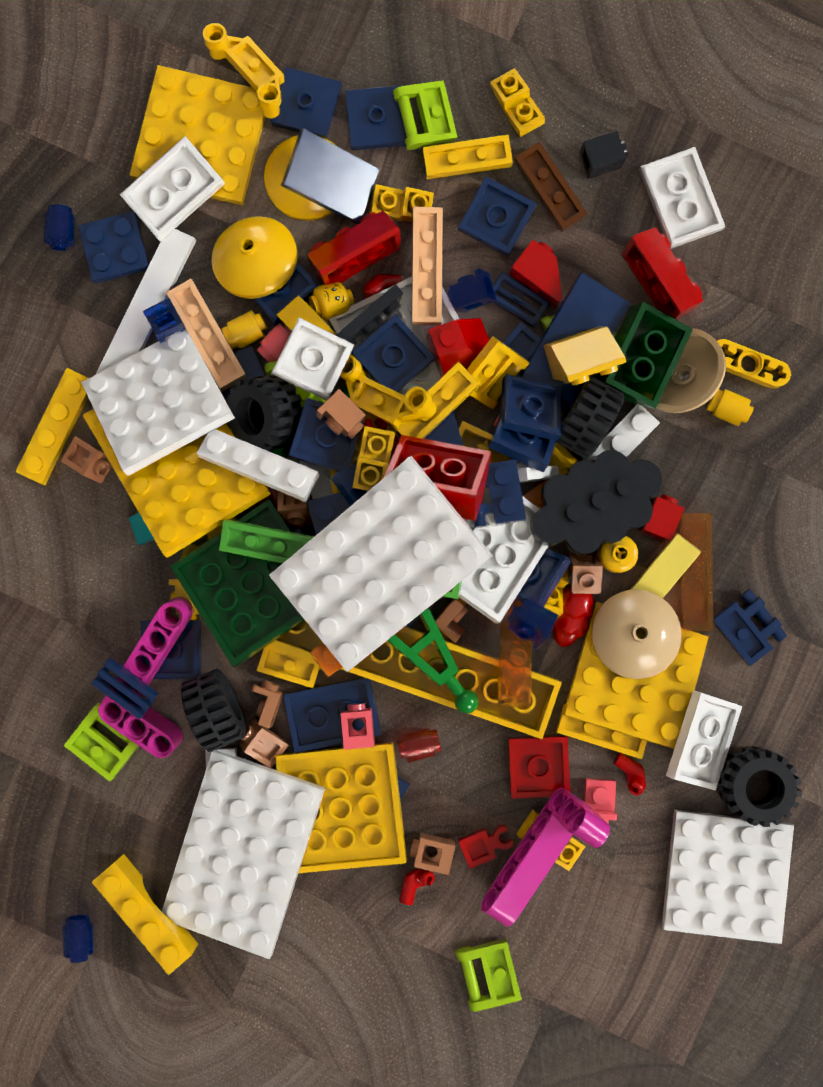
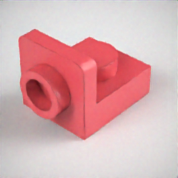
[584,778,617,824]

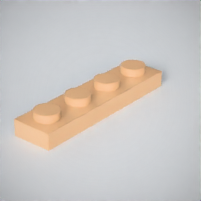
[412,207,443,326]
[166,279,248,392]

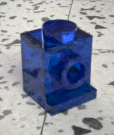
[448,269,497,312]
[143,298,186,344]
[506,598,558,651]

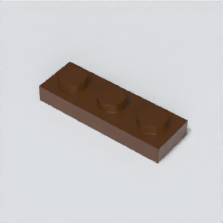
[514,141,587,232]

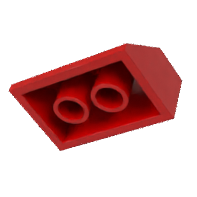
[307,210,401,285]
[621,227,704,320]
[384,435,491,521]

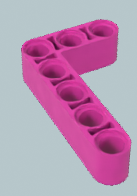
[98,597,193,758]
[481,787,610,927]

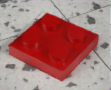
[508,735,570,799]

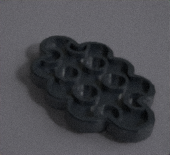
[530,450,662,555]

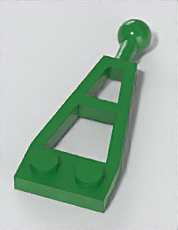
[387,608,479,714]

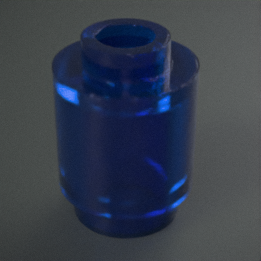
[44,204,75,251]
[62,915,94,963]

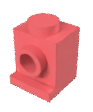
[341,703,375,750]

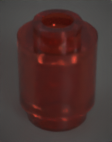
[397,728,442,763]

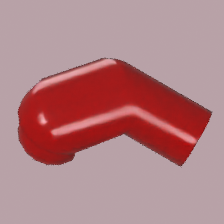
[363,274,402,299]
[613,753,647,796]
[399,868,435,905]

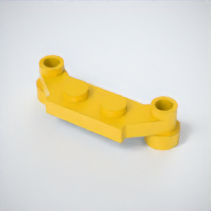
[203,23,284,119]
[340,355,436,428]

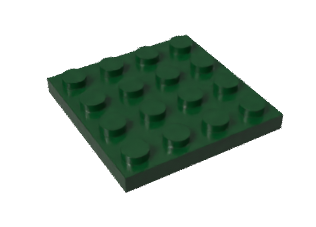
[170,499,305,667]

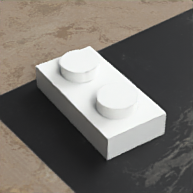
[517,463,559,483]

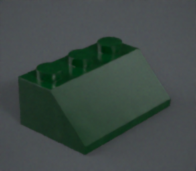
[596,302,693,409]

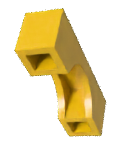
[92,854,198,975]

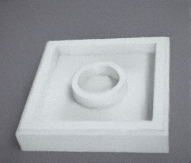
[272,318,354,400]

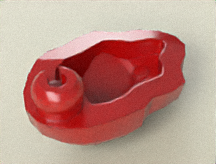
[549,586,594,647]

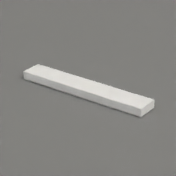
[96,229,196,374]

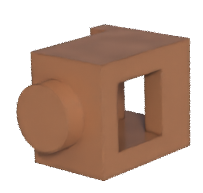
[316,389,366,439]
[409,833,455,875]

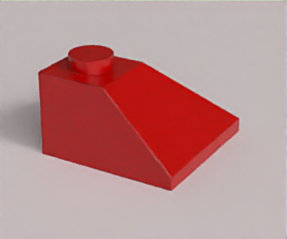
[426,318,489,378]

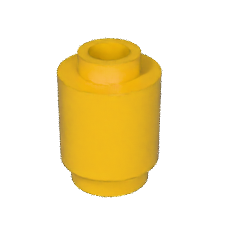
[222,310,268,349]
[706,389,754,426]

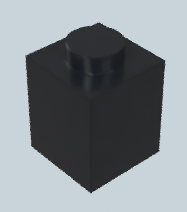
[580,131,628,179]

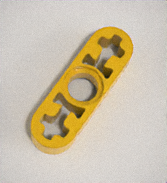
[717,339,791,389]

